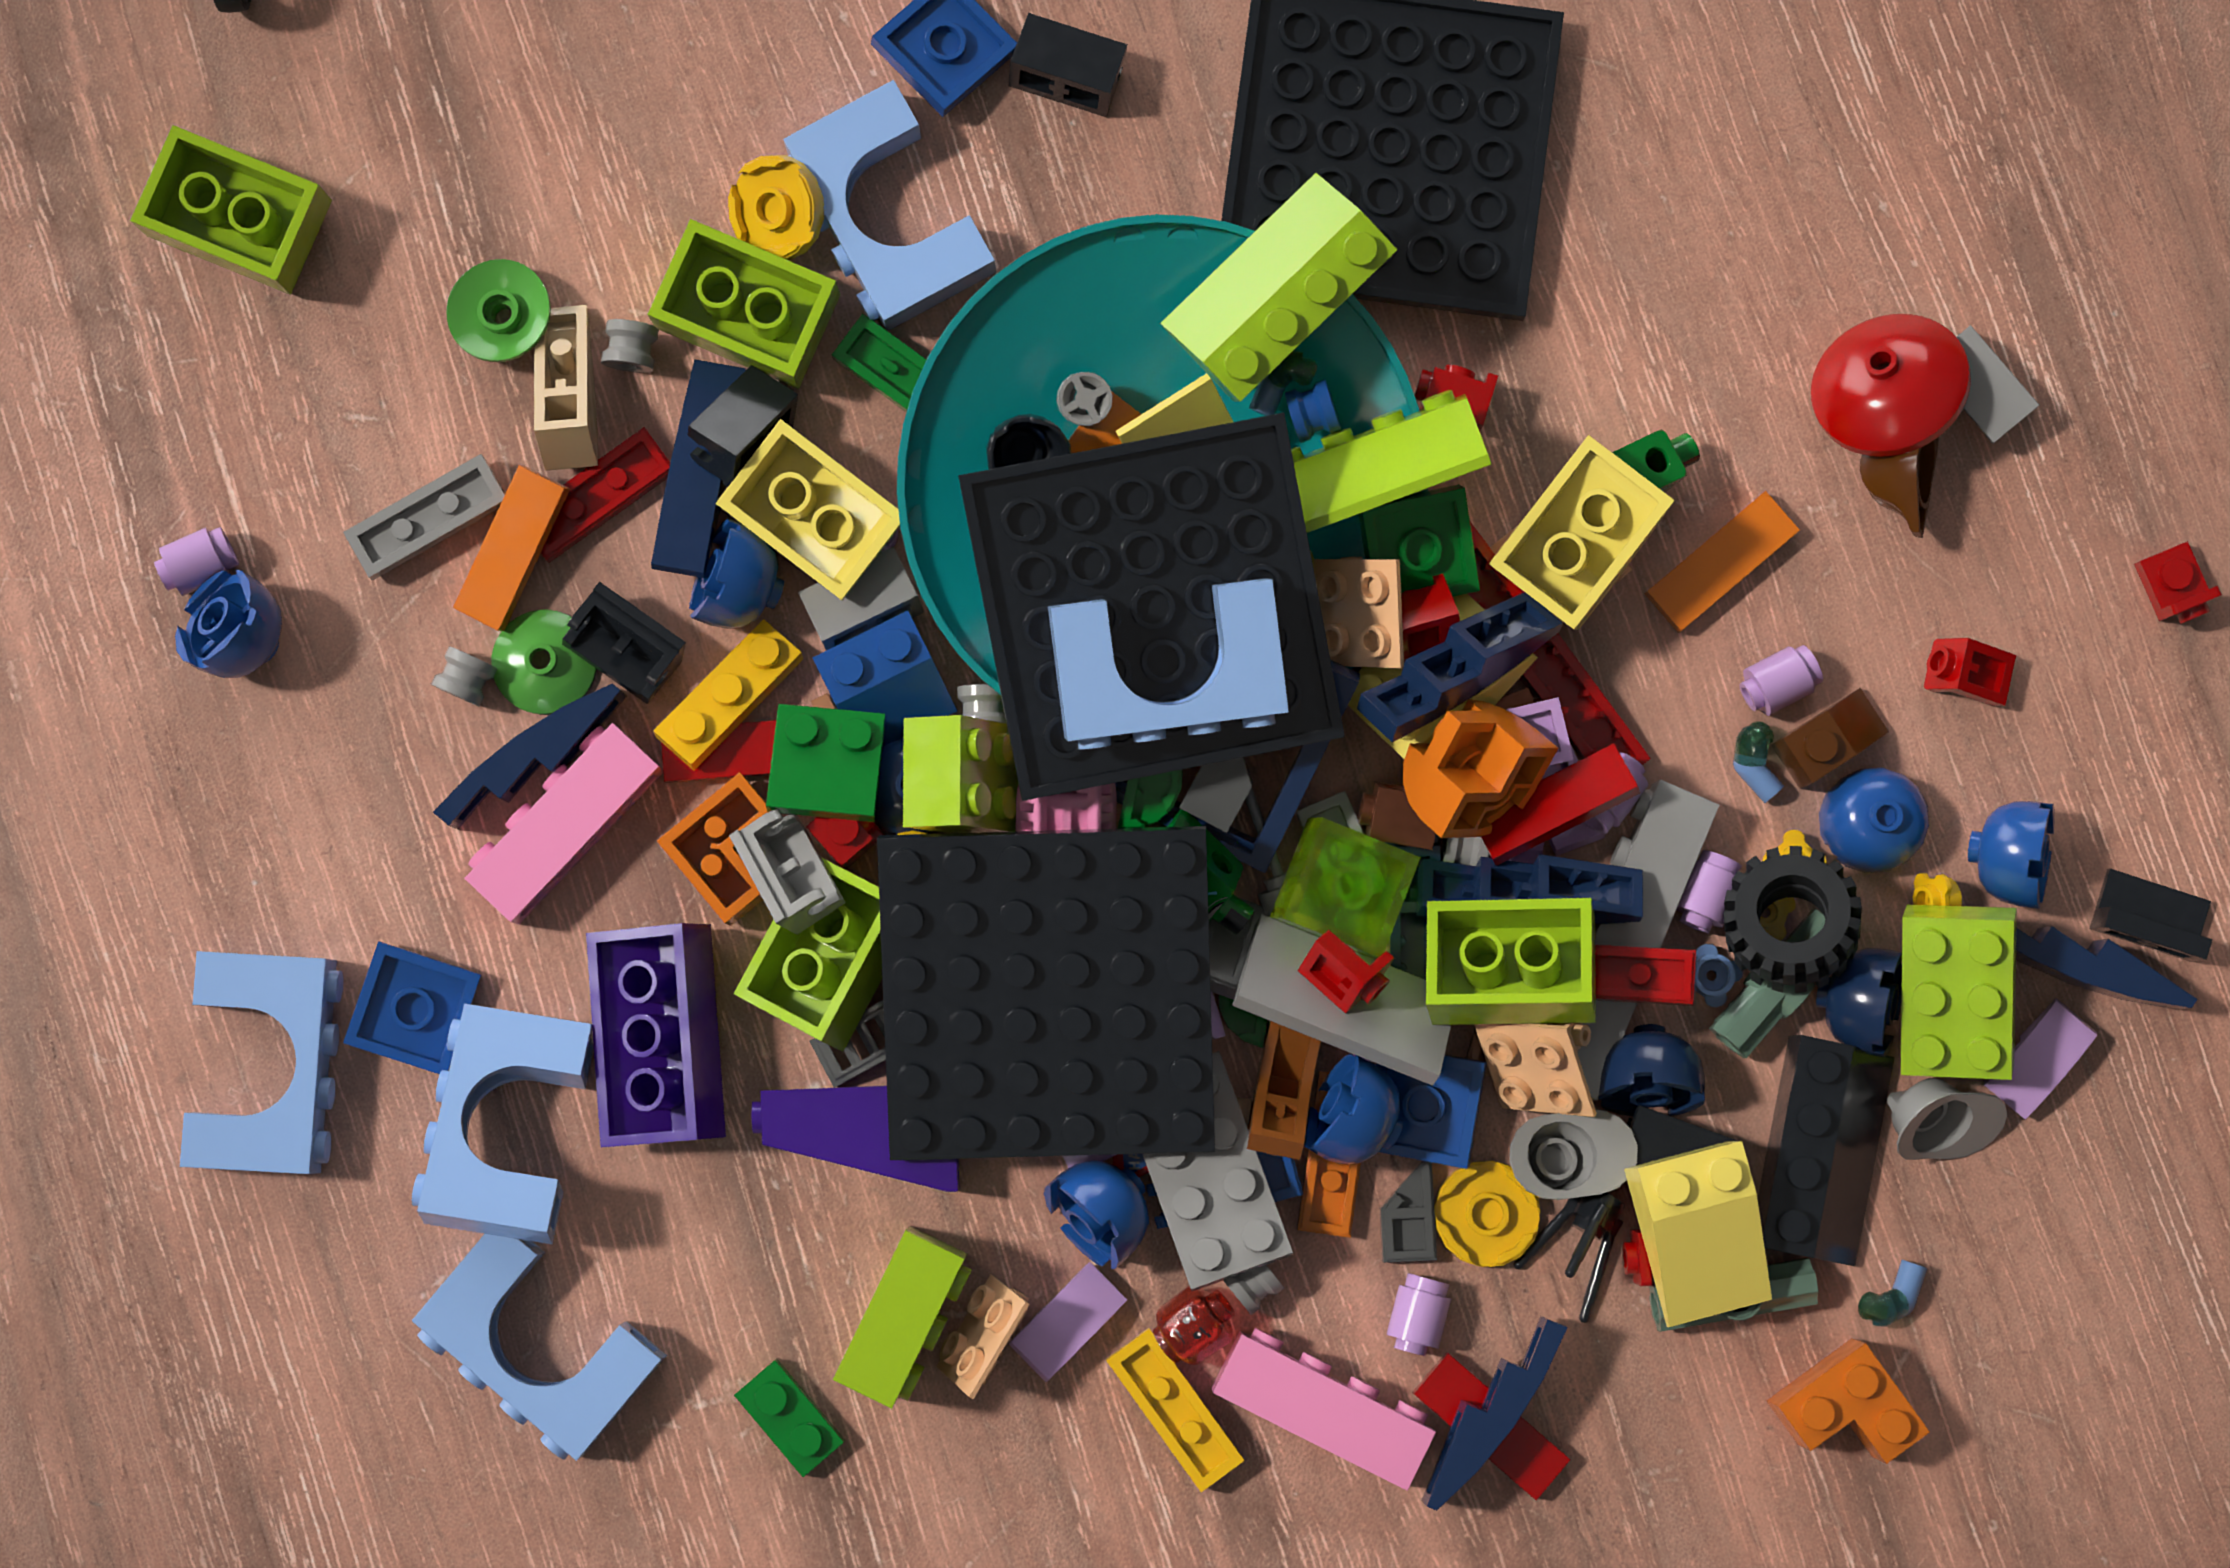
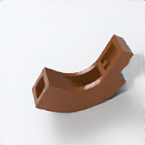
[1247,1020,1321,1160]

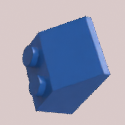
[812,610,958,746]

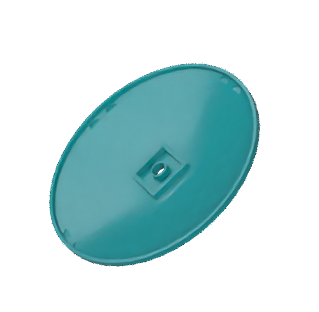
[897,214,1428,695]

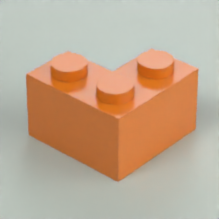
[657,772,768,926]
[1766,1338,1930,1464]

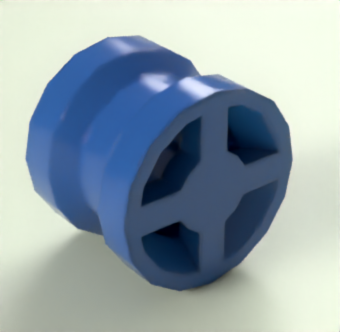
[1285,379,1342,443]

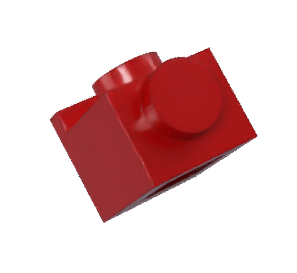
[1414,364,1499,431]
[1401,574,1460,663]
[806,817,884,870]

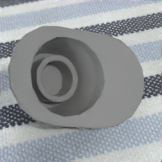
[1887,1078,2007,1160]
[1509,1110,1638,1200]

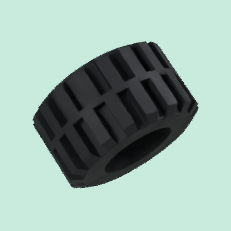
[1724,846,1862,993]

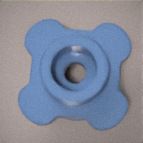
[1695,944,1743,1007]

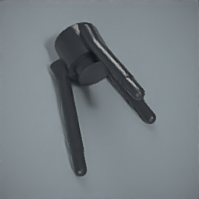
[1514,1193,1625,1323]

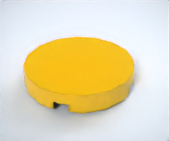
[728,155,824,260]
[1434,1160,1540,1267]

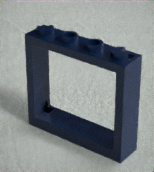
[1115,660,1360,873]

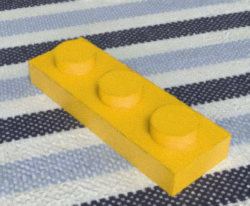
[653,619,803,771]
[1106,1328,1245,1493]

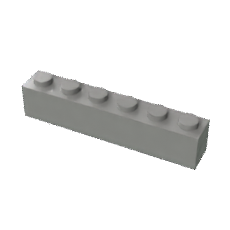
[1577,780,1720,1100]

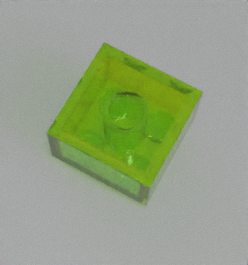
[1270,817,1421,958]

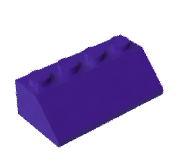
[586,923,726,1148]

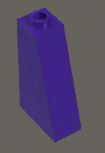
[751,1086,960,1192]

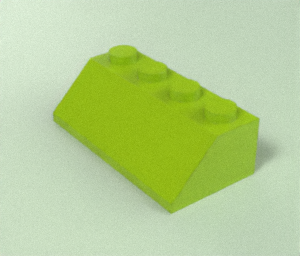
[1160,173,1397,402]
[1291,390,1492,533]

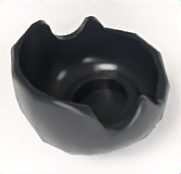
[986,414,1071,469]

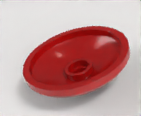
[1811,314,1971,457]

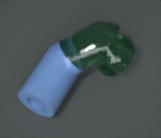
[1249,351,1318,416]
[1733,721,1784,803]
[1858,1260,1927,1327]

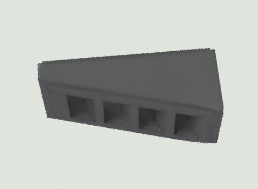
[809,1000,886,1088]

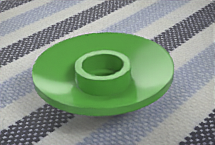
[446,259,551,362]
[491,610,597,715]

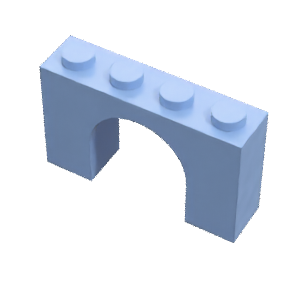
[783,80,996,331]
[1048,578,1289,749]
[180,951,343,1174]
[412,1003,594,1244]
[412,1234,667,1461]

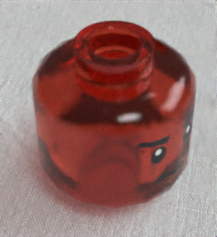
[1153,1286,1235,1365]

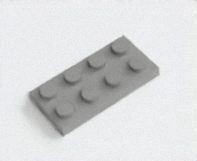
[1143,1051,1294,1292]

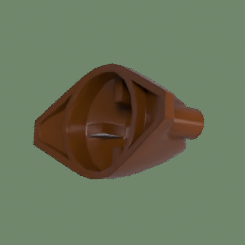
[1860,437,1939,538]

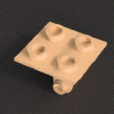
[1314,557,1404,668]
[1474,1023,1597,1117]
[936,1274,1030,1399]

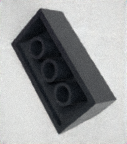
[1758,1035,1895,1266]

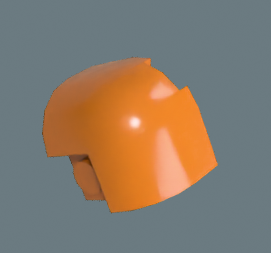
[1403,699,1558,838]

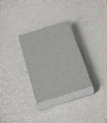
[1232,914,1451,1086]

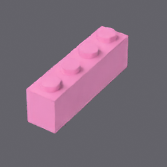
[464,723,663,924]
[1211,1328,1436,1491]

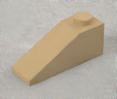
[534,305,598,471]

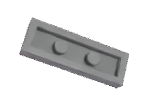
[343,454,506,580]

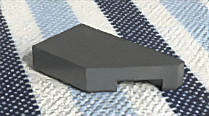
[1179,757,1253,833]
[1379,1161,1437,1263]

